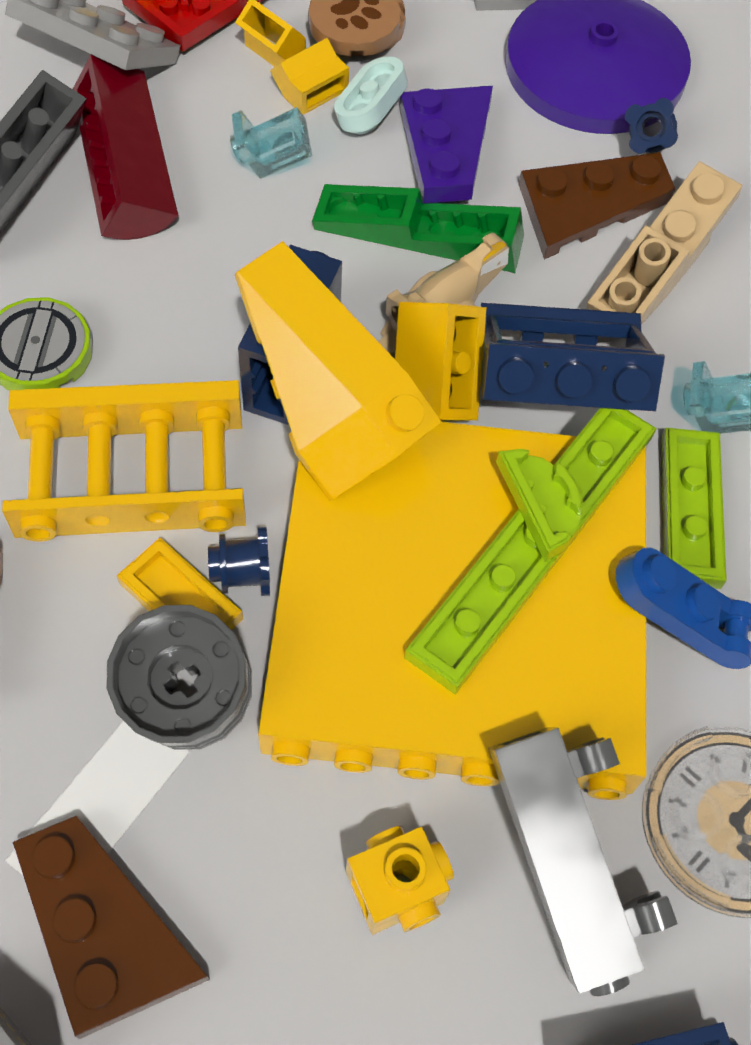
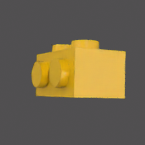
[395,302,487,421]

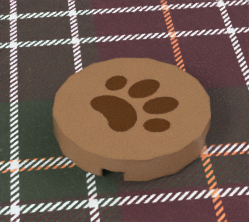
[308,0,401,56]

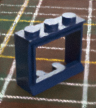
[481,302,665,411]

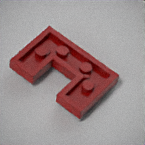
[122,0,263,52]

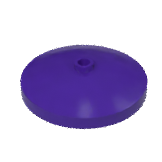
[505,0,691,134]

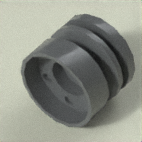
[106,605,252,750]

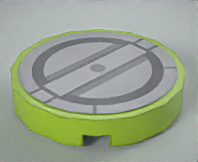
[0,297,92,390]

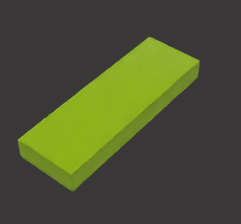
[661,427,727,589]

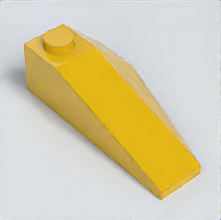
[234,241,442,501]

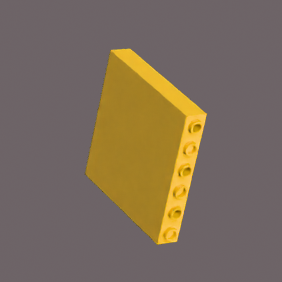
[258,422,646,800]

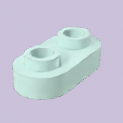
[334,57,408,134]

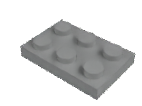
[5,0,181,70]

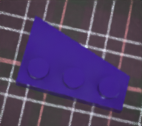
[399,85,493,204]

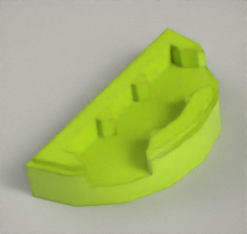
[496,449,584,562]

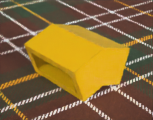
[235,0,306,67]
[270,38,349,116]

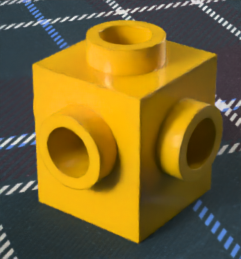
[346,826,454,935]

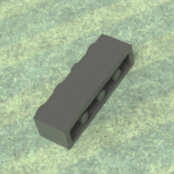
[0,70,87,233]

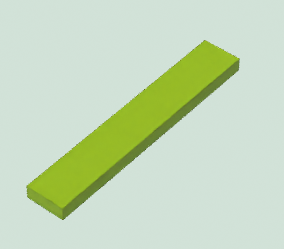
[404,408,657,695]

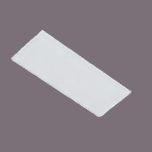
[5,721,190,875]

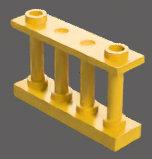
[2,380,246,542]

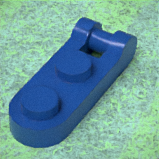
[616,547,751,669]

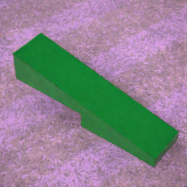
[312,184,524,273]

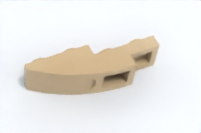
[587,161,743,324]

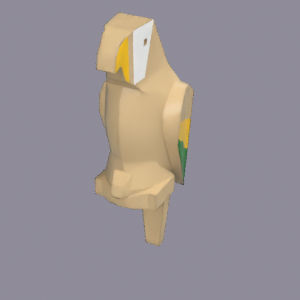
[378,233,509,358]

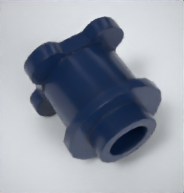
[625,98,678,154]
[208,527,270,596]

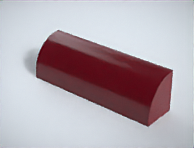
[73,54,178,240]

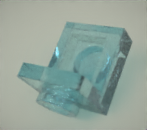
[230,107,312,179]
[683,361,751,434]

